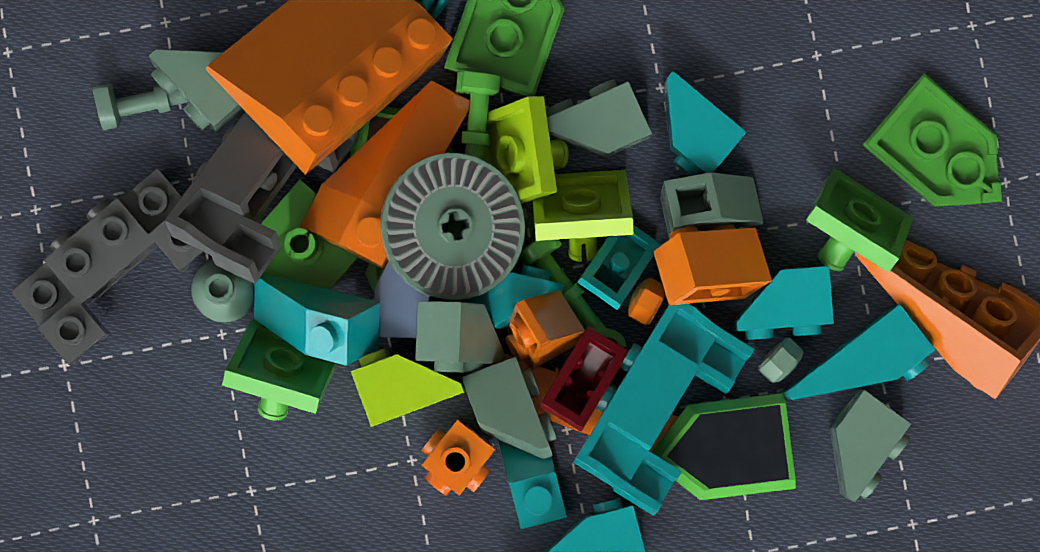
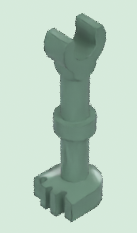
[92,84,187,131]

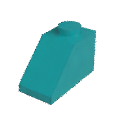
[664,71,747,176]

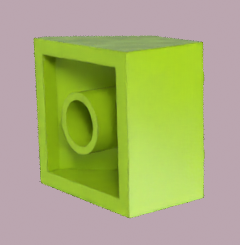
[351,348,466,427]

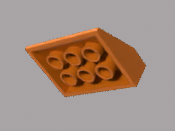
[206,0,453,175]

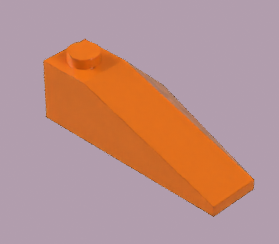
[300,80,470,271]
[856,240,1040,399]

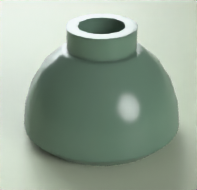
[191,259,254,323]

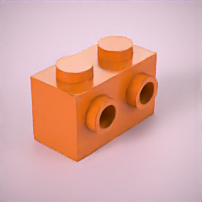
[653,224,772,305]

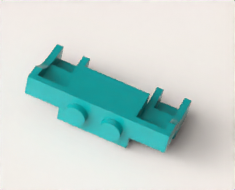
[573,304,755,516]

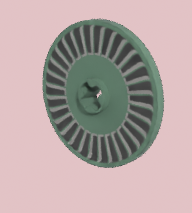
[380,153,525,300]

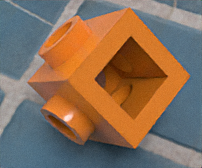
[421,419,496,496]

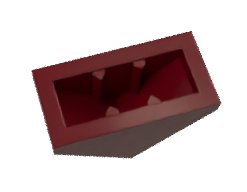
[539,326,629,431]

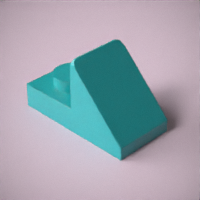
[577,225,661,310]
[498,439,567,529]

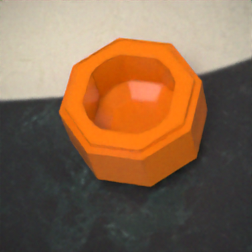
[628,277,666,326]

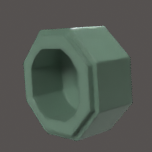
[757,337,803,383]

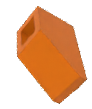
[505,291,585,371]

